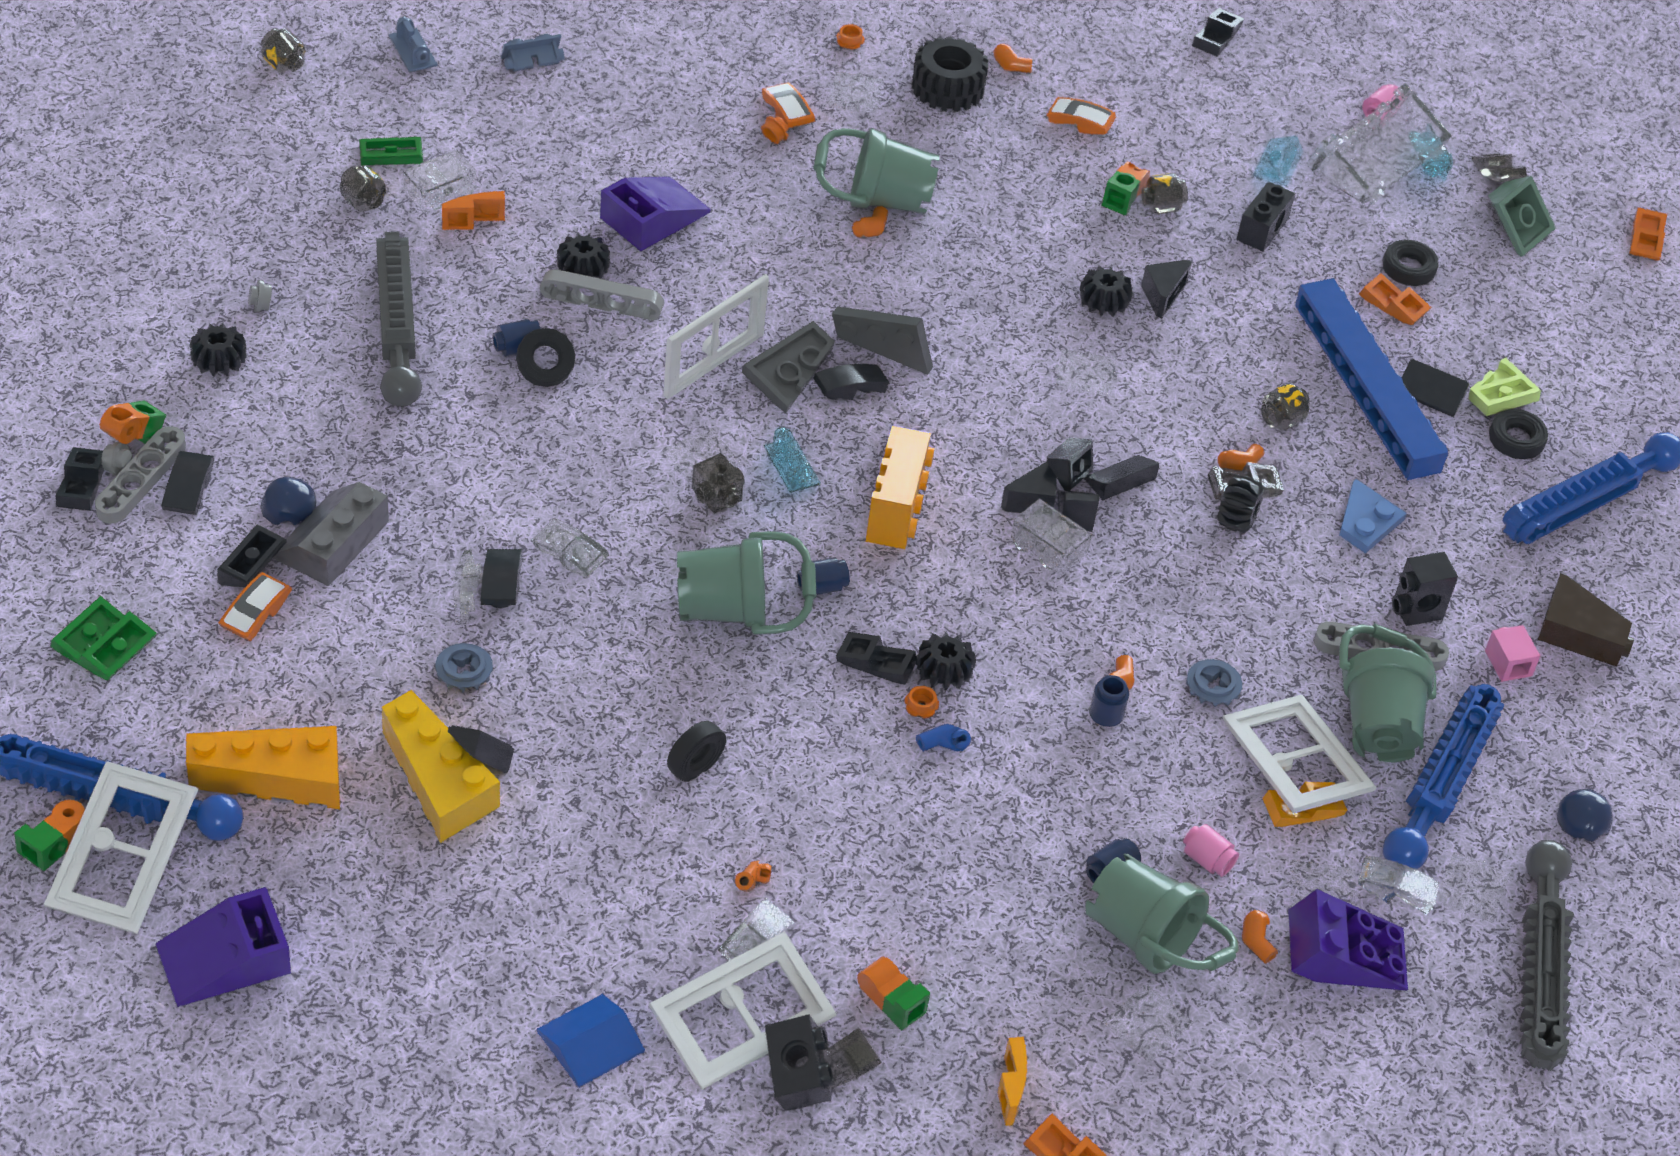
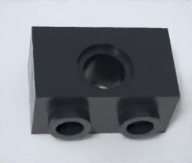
[1236,181,1295,252]
[1392,552,1458,626]
[764,1014,834,1111]

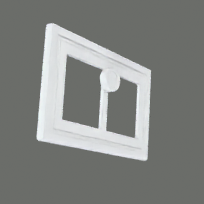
[663,274,769,399]
[1223,695,1376,814]
[44,761,198,934]
[649,931,837,1090]

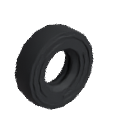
[1382,239,1438,286]
[516,328,576,387]
[1489,409,1548,460]
[667,721,727,782]

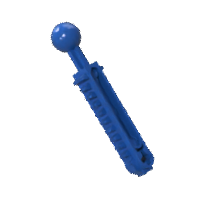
[1502,432,1680,545]
[1382,684,1504,873]
[0,734,244,841]

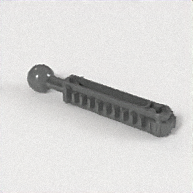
[376,232,422,407]
[1520,840,1574,1071]

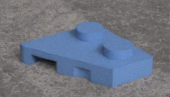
[1339,479,1407,554]

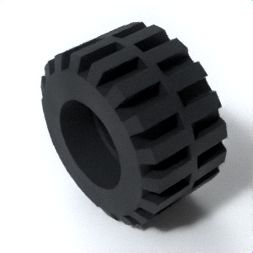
[912,37,989,112]

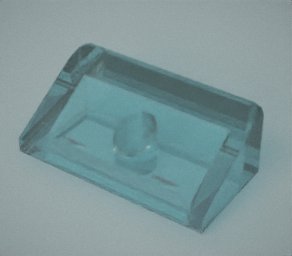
[1253,135,1303,186]

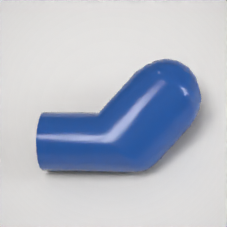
[916,724,971,752]

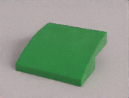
[50,596,157,681]

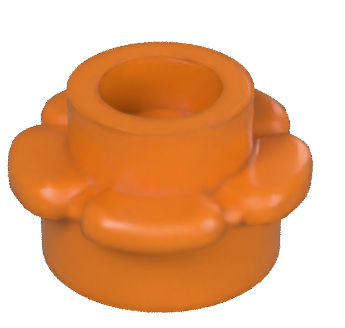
[836,24,865,49]
[761,116,789,144]
[904,686,939,718]

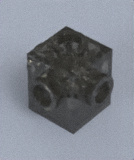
[692,453,745,514]

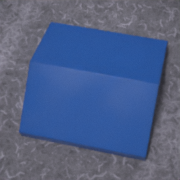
[537,994,645,1088]

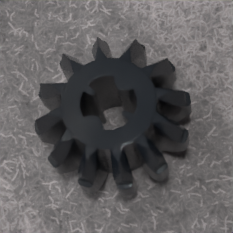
[557,233,610,279]
[1079,266,1133,317]
[190,323,247,378]
[1217,474,1264,533]
[916,631,976,692]

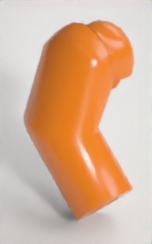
[993,43,1032,73]
[852,206,888,238]
[1218,444,1264,473]
[1109,655,1135,690]
[735,860,772,892]
[1242,910,1278,964]

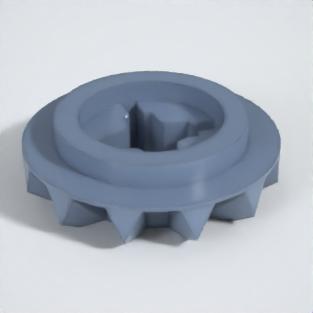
[435,643,493,692]
[1186,659,1242,707]

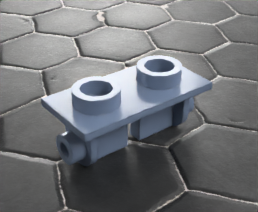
[389,17,438,72]
[500,34,565,72]

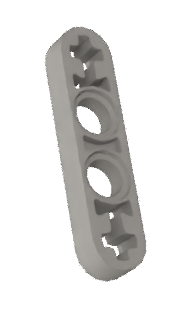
[540,269,664,321]
[95,426,186,524]
[1314,622,1449,671]

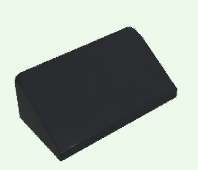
[1402,359,1469,417]
[1047,438,1093,491]
[1084,455,1159,501]
[217,524,287,587]
[447,725,515,773]

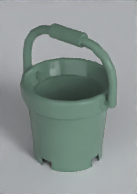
[813,128,940,215]
[677,531,817,635]
[1339,624,1436,763]
[1085,854,1239,974]

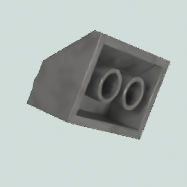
[273,482,389,586]

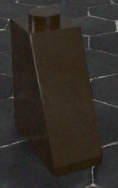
[1538,573,1634,667]

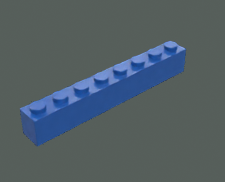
[1295,278,1448,480]

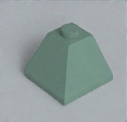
[1488,175,1556,257]

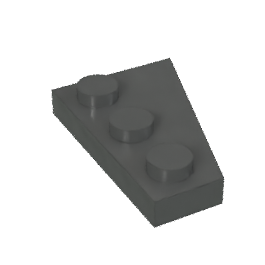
[832,306,933,375]
[742,321,835,413]

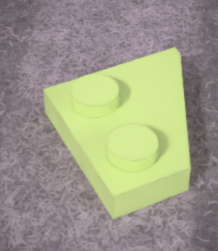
[1468,358,1541,416]

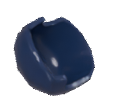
[260,477,317,525]
[1557,789,1613,842]

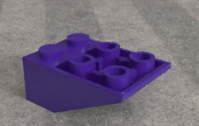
[600,176,711,251]
[155,887,291,1007]
[1288,889,1408,991]

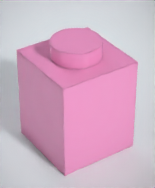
[1485,625,1540,682]

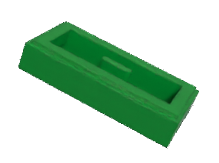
[359,137,423,166]

